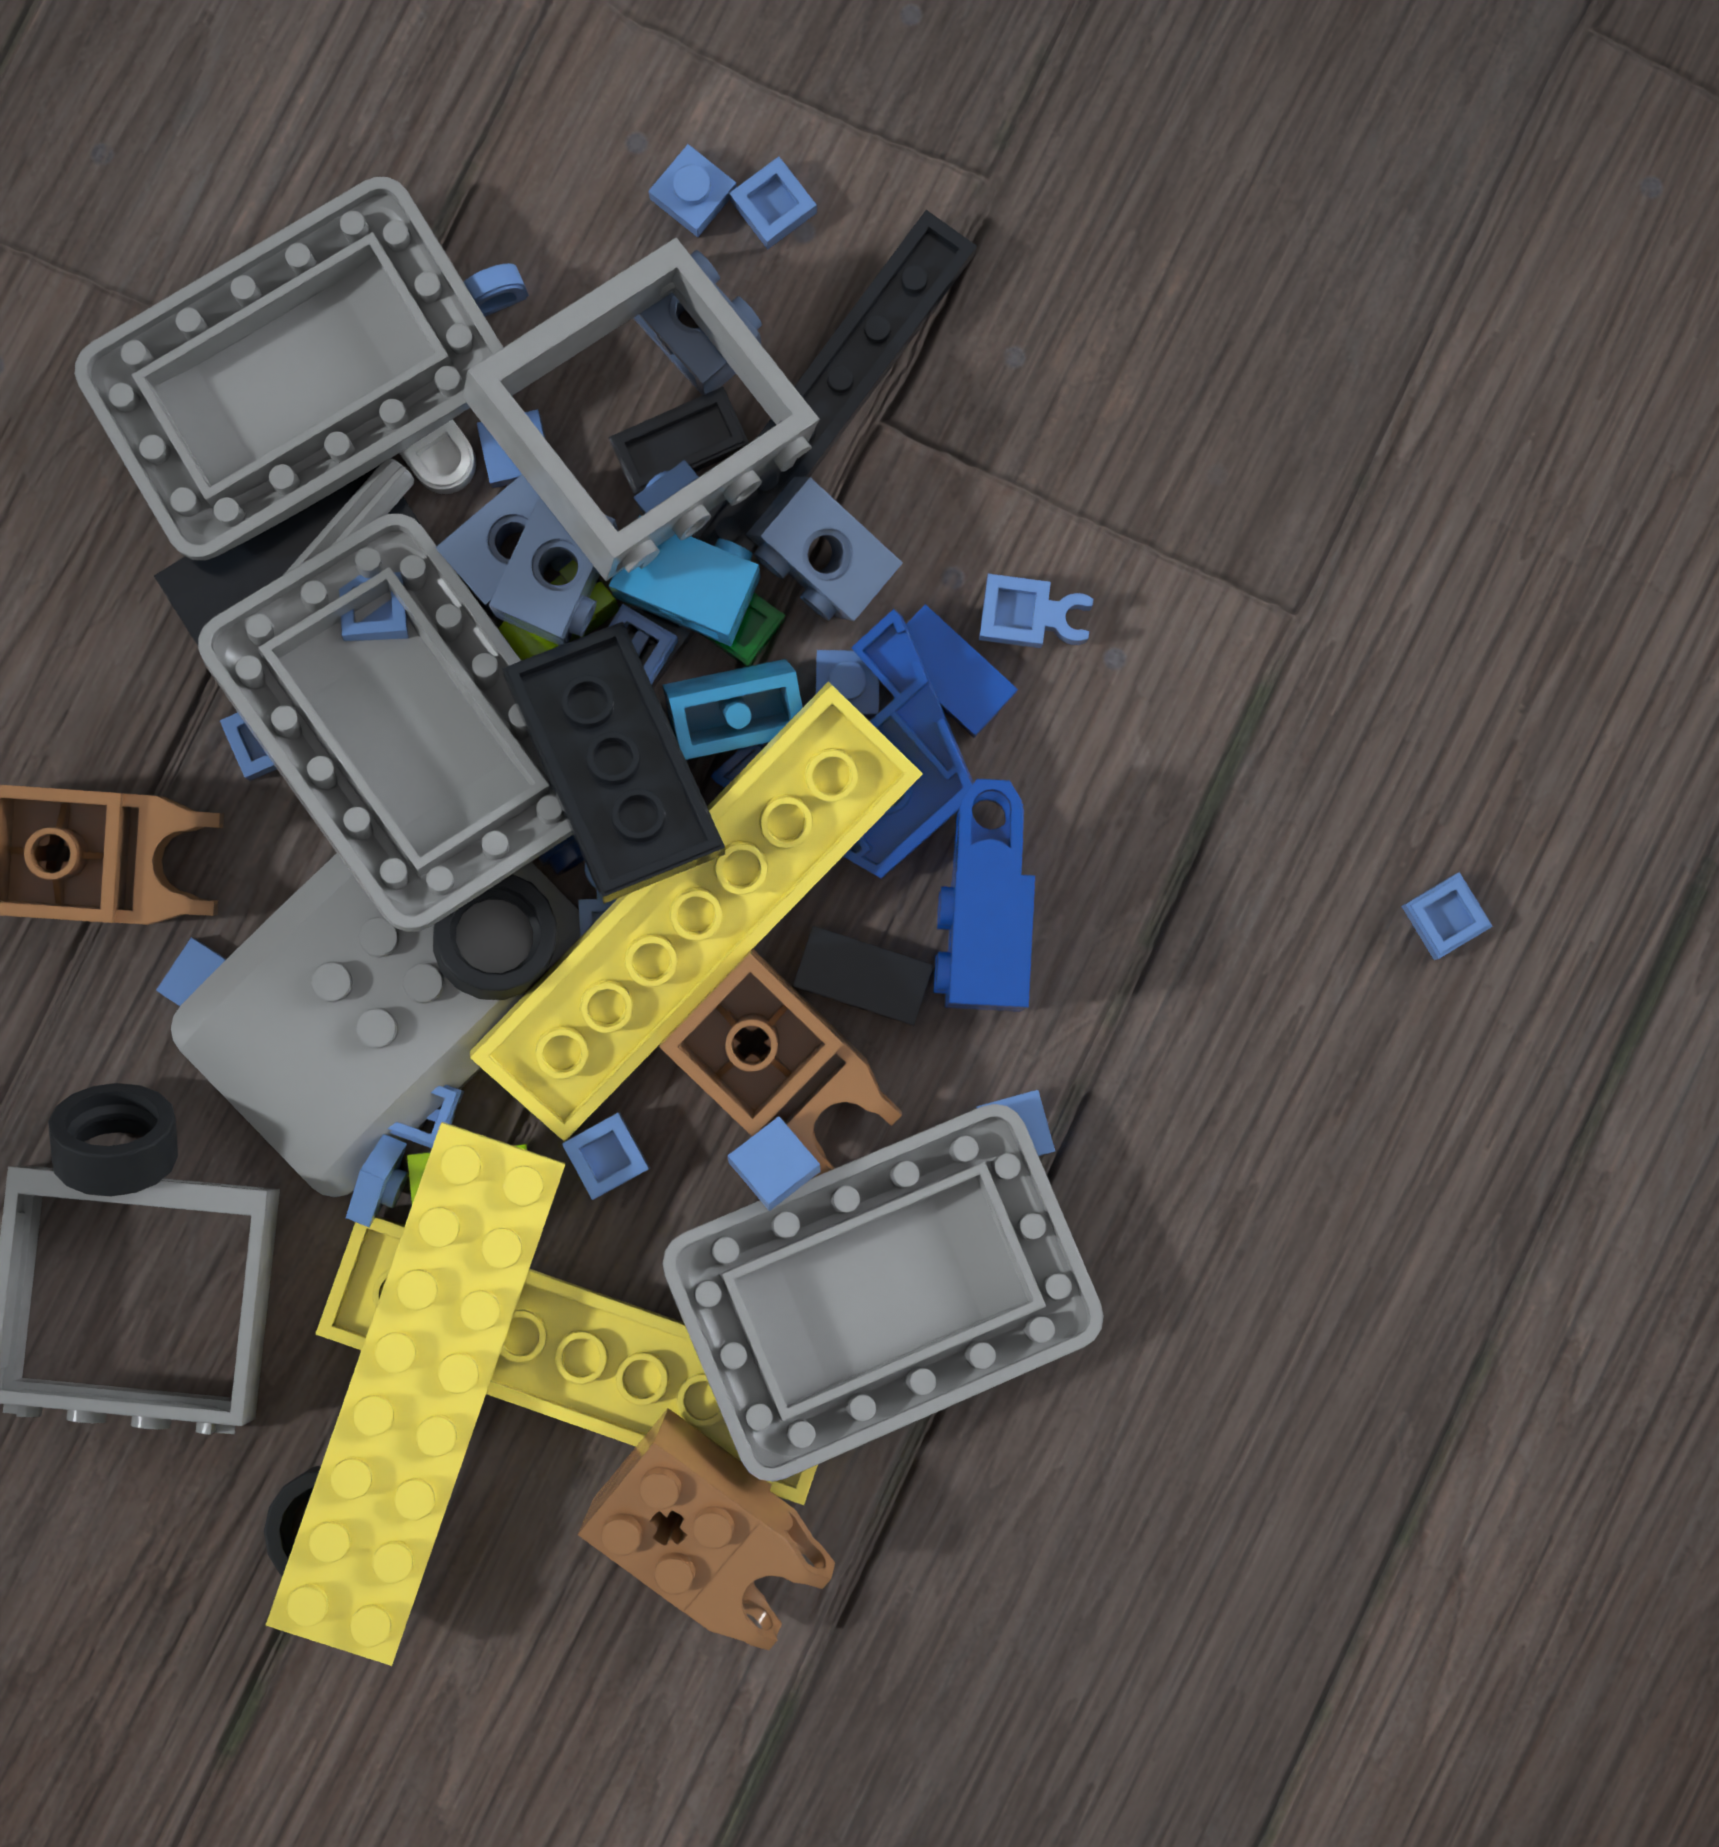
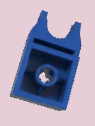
[934,779,1035,1012]

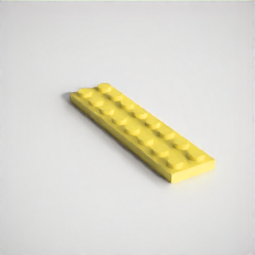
[470,681,923,1142]
[265,1122,566,1666]
[316,1215,818,1505]

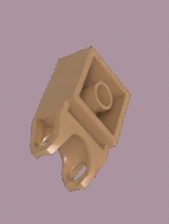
[0,785,224,925]
[659,949,902,1177]
[578,1408,835,1650]

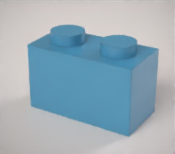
[609,515,761,646]
[662,659,803,760]

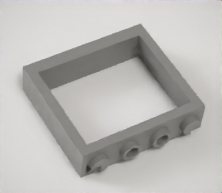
[462,237,820,581]
[0,1165,280,1435]

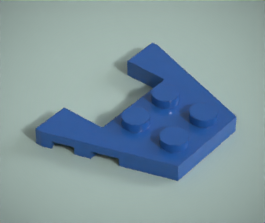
[711,609,974,878]

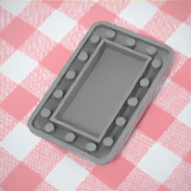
[74,177,503,560]
[198,514,573,932]
[171,853,580,1197]
[662,1104,1104,1482]

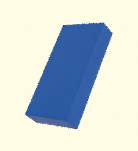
[906,604,1018,738]

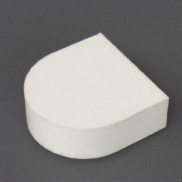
[400,419,477,494]

